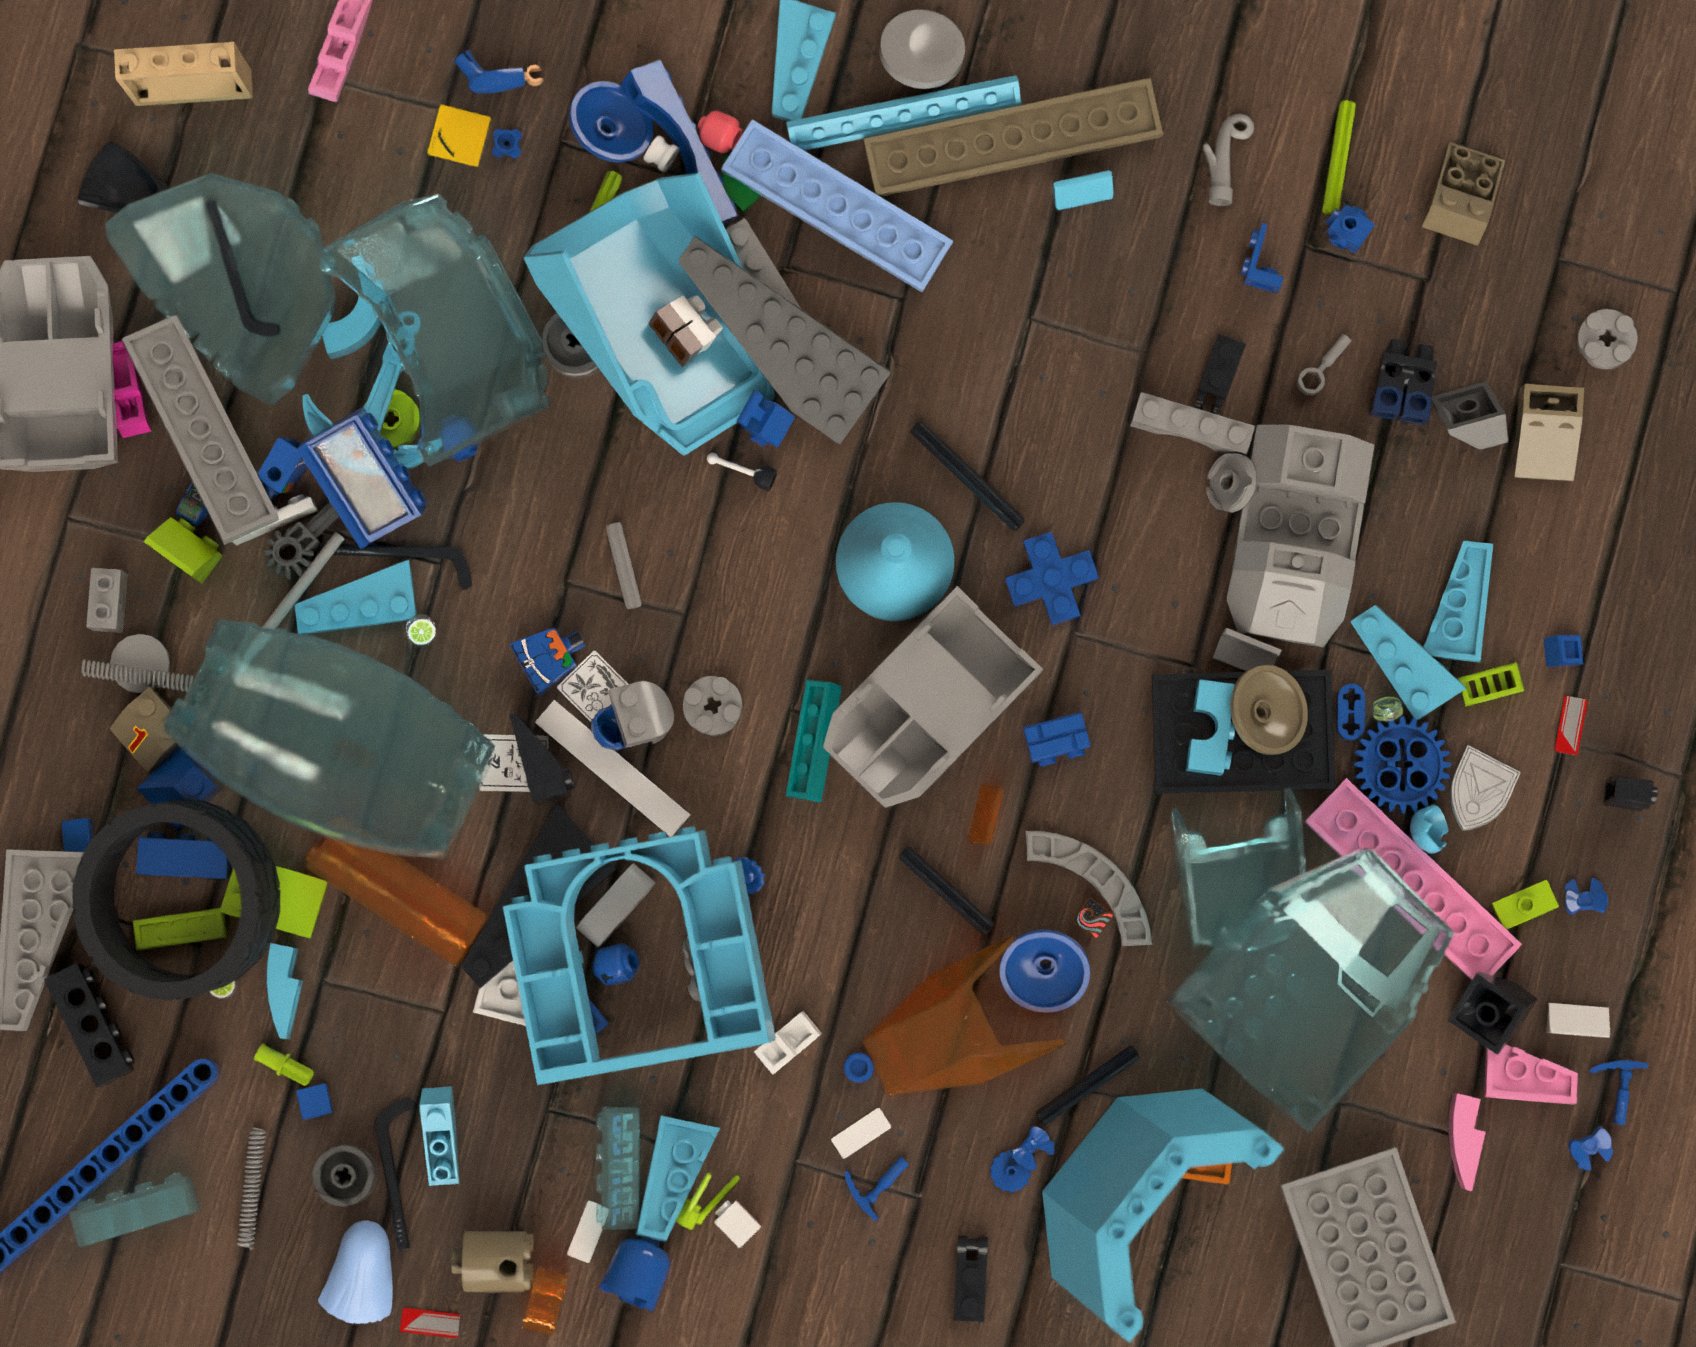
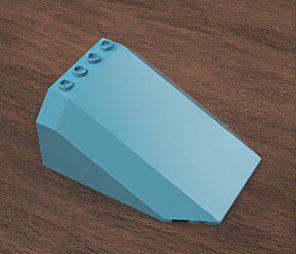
[523,172,775,455]

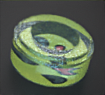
[1372,697,1403,721]

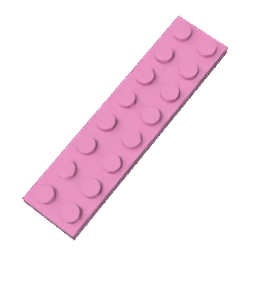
[1305,778,1522,981]

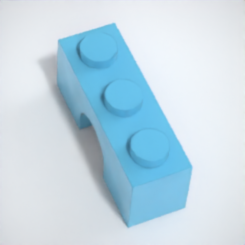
[1185,680,1235,776]

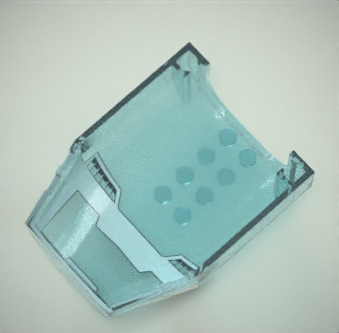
[1166,847,1455,1132]

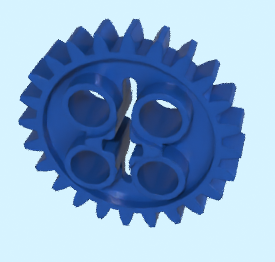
[1353,716,1451,814]

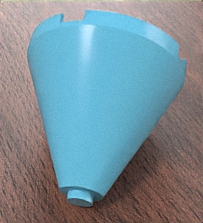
[836,502,954,621]

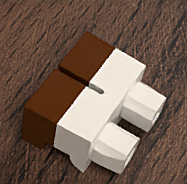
[648,295,723,367]

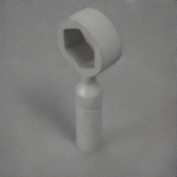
[1297,334,1351,396]

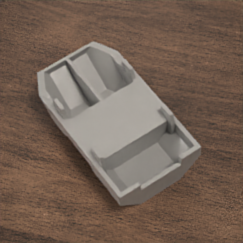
[0,256,118,472]
[1226,425,1374,648]
[823,586,1043,808]

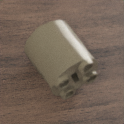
[452,1231,534,1292]

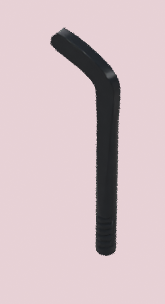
[205,200,281,336]
[333,544,472,590]
[375,1097,416,1250]

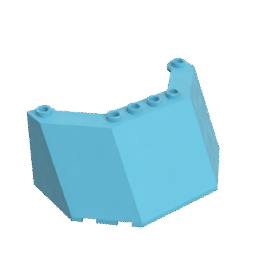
[1042,1088,1284,1343]

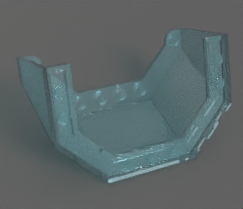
[316,194,550,467]

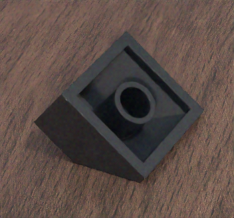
[1448,971,1538,1055]

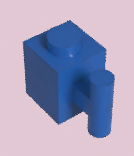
[736,390,795,447]

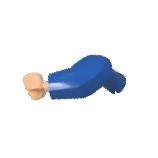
[454,50,543,94]

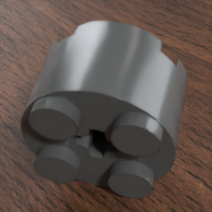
[312,1144,378,1207]

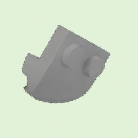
[608,681,674,748]

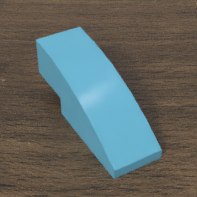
[267,943,303,1039]

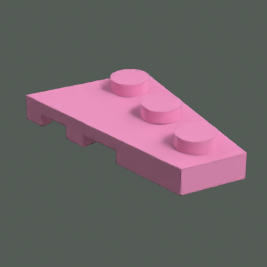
[1484,1045,1578,1105]

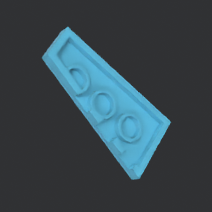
[772,0,836,121]
[1423,541,1493,663]
[295,560,417,635]
[1350,605,1467,721]
[636,1116,720,1242]

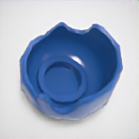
[591,705,625,751]

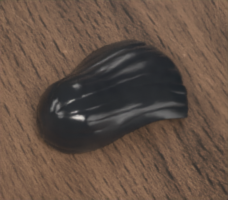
[77,141,172,222]

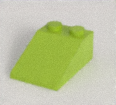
[219,866,328,939]

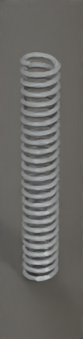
[81,659,199,694]
[237,1127,266,1250]

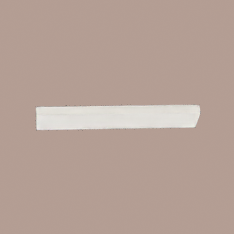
[535,700,691,837]

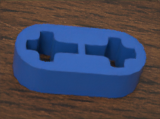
[1336,683,1365,741]

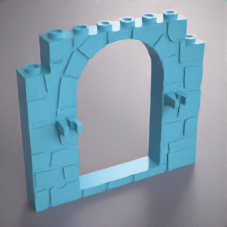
[503,826,776,1085]

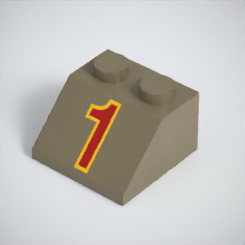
[109,687,194,774]

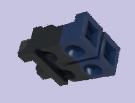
[1369,339,1437,425]

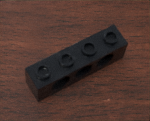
[44,963,135,1088]

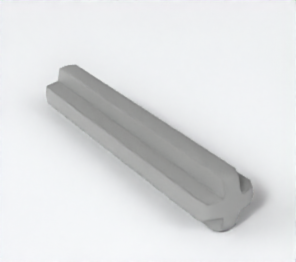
[606,522,642,609]

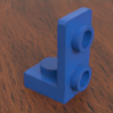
[1241,223,1284,293]

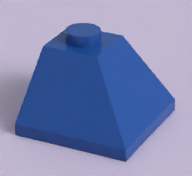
[137,747,221,831]

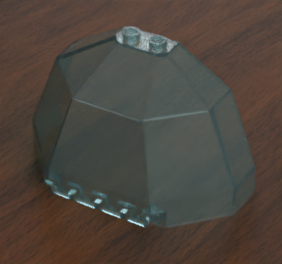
[105,173,336,406]

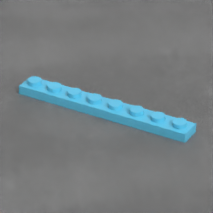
[786,75,1022,150]

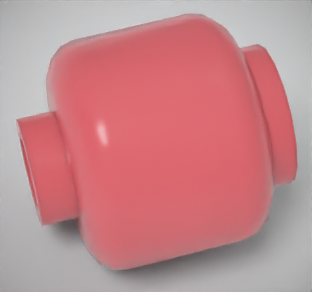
[697,110,743,154]

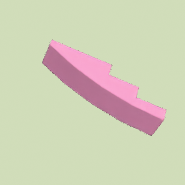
[308,0,373,102]

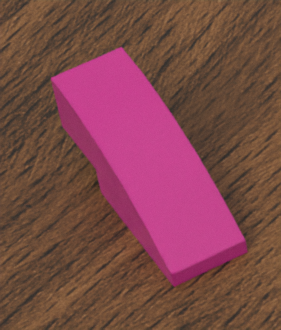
[113,341,151,438]

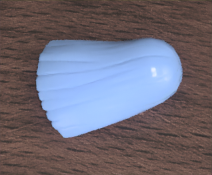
[318,1221,393,1324]

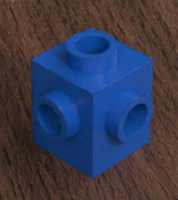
[1326,204,1375,254]

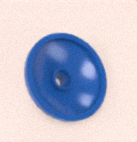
[569,81,653,163]
[1000,930,1090,1013]

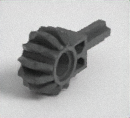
[263,502,340,579]

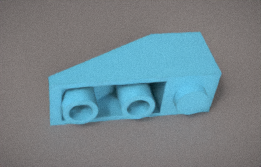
[419,1086,459,1186]

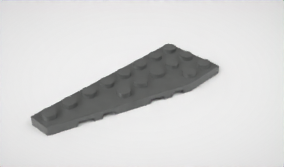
[678,236,891,444]

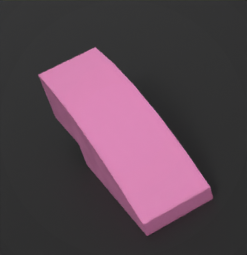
[1449,1093,1486,1191]

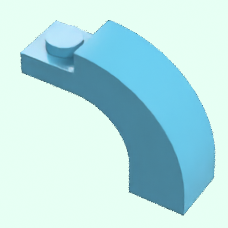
[320,254,386,359]

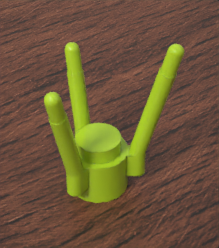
[676,1173,740,1230]

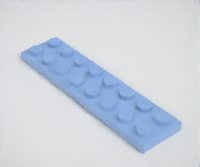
[721,120,953,292]

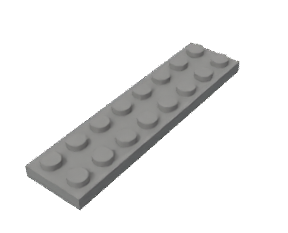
[122,315,279,545]

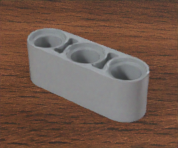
[576,863,656,948]

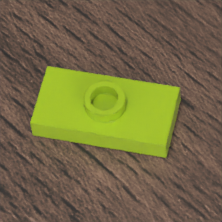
[1491,880,1559,929]

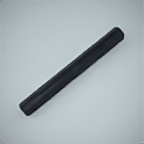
[911,421,1025,531]

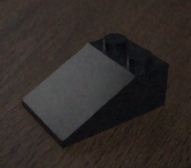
[509,713,575,806]

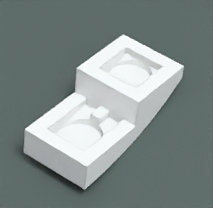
[754,1011,822,1074]

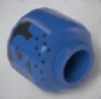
[592,943,639,986]

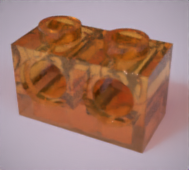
[522,1267,569,1336]

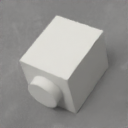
[714,1200,762,1248]

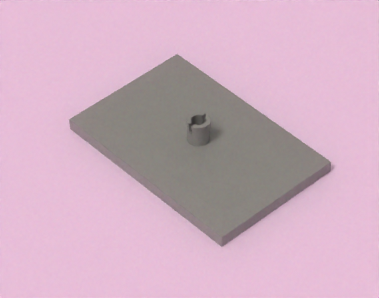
[1280,1147,1456,1347]

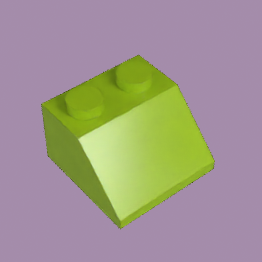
[144,517,223,584]

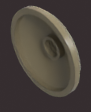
[1230,665,1308,755]

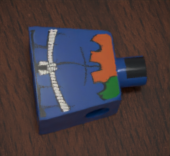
[257,437,308,503]
[509,628,586,696]

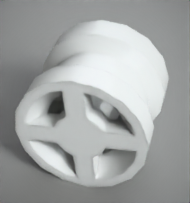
[644,135,679,173]

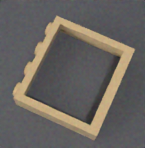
[114,42,253,106]

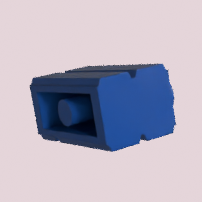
[1022,712,1090,767]

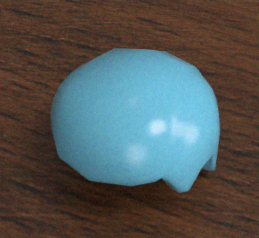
[1410,804,1449,853]

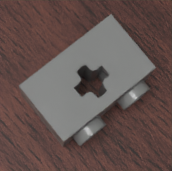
[86,568,128,633]

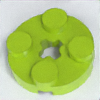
[363,389,421,449]

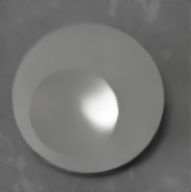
[879,10,965,89]

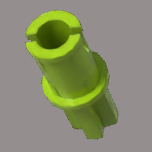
[254,1043,314,1086]

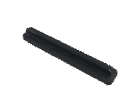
[899,846,994,936]
[1036,1046,1140,1124]

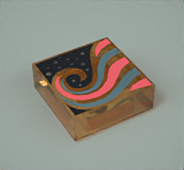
[1072,897,1114,939]

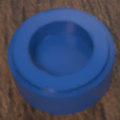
[844,1053,874,1083]

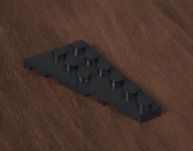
[461,803,616,989]

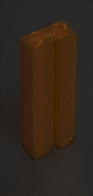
[306,817,490,967]

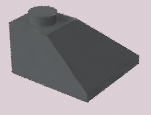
[1432,381,1508,450]

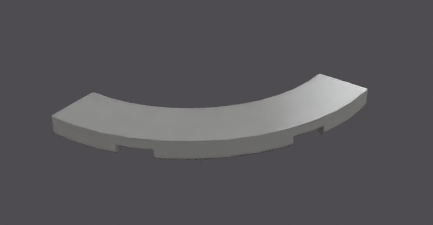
[1025,831,1152,946]

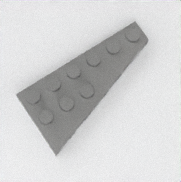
[0,850,84,1031]

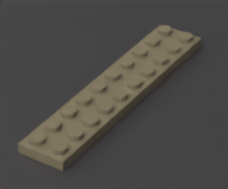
[864,78,1163,197]

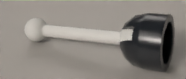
[707,453,777,492]

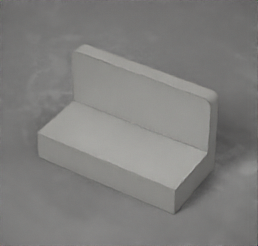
[1212,628,1281,672]

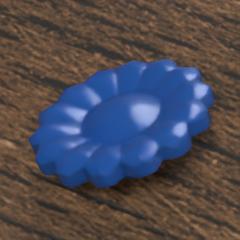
[732,857,765,895]
[990,1150,1032,1193]

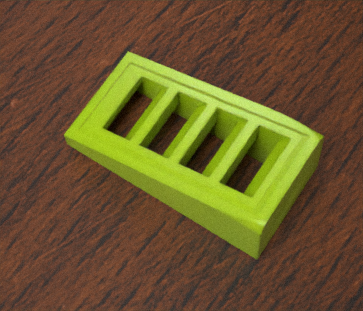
[1458,662,1525,706]

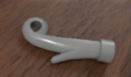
[1203,114,1254,206]

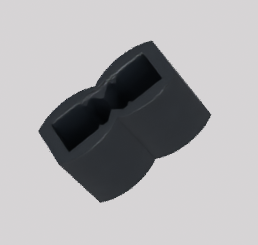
[1603,774,1658,811]

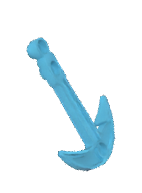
[303,311,441,475]

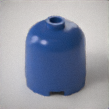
[598,1237,671,1312]

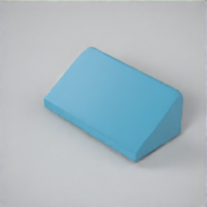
[1052,171,1114,210]

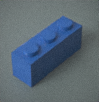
[136,833,232,879]

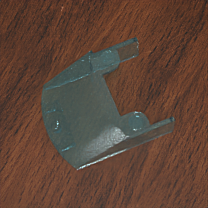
[1172,788,1309,951]

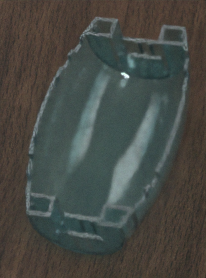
[164,620,495,859]

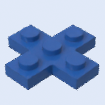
[1005,532,1099,626]

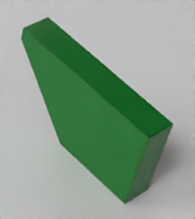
[722,154,761,213]

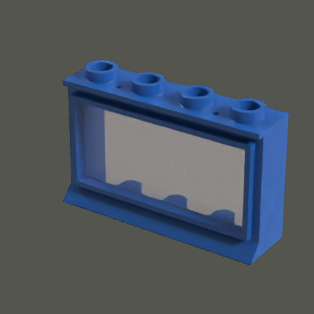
[297,407,426,549]

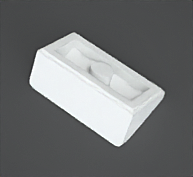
[1546,1003,1610,1038]

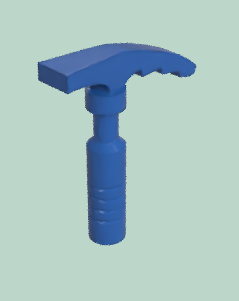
[1589,1060,1648,1125]
[845,1156,909,1222]

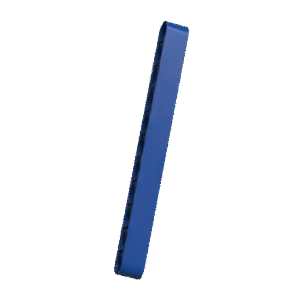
[0,1059,220,1273]

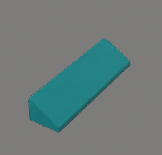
[785,680,842,802]

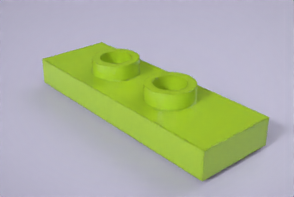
[133,908,227,951]

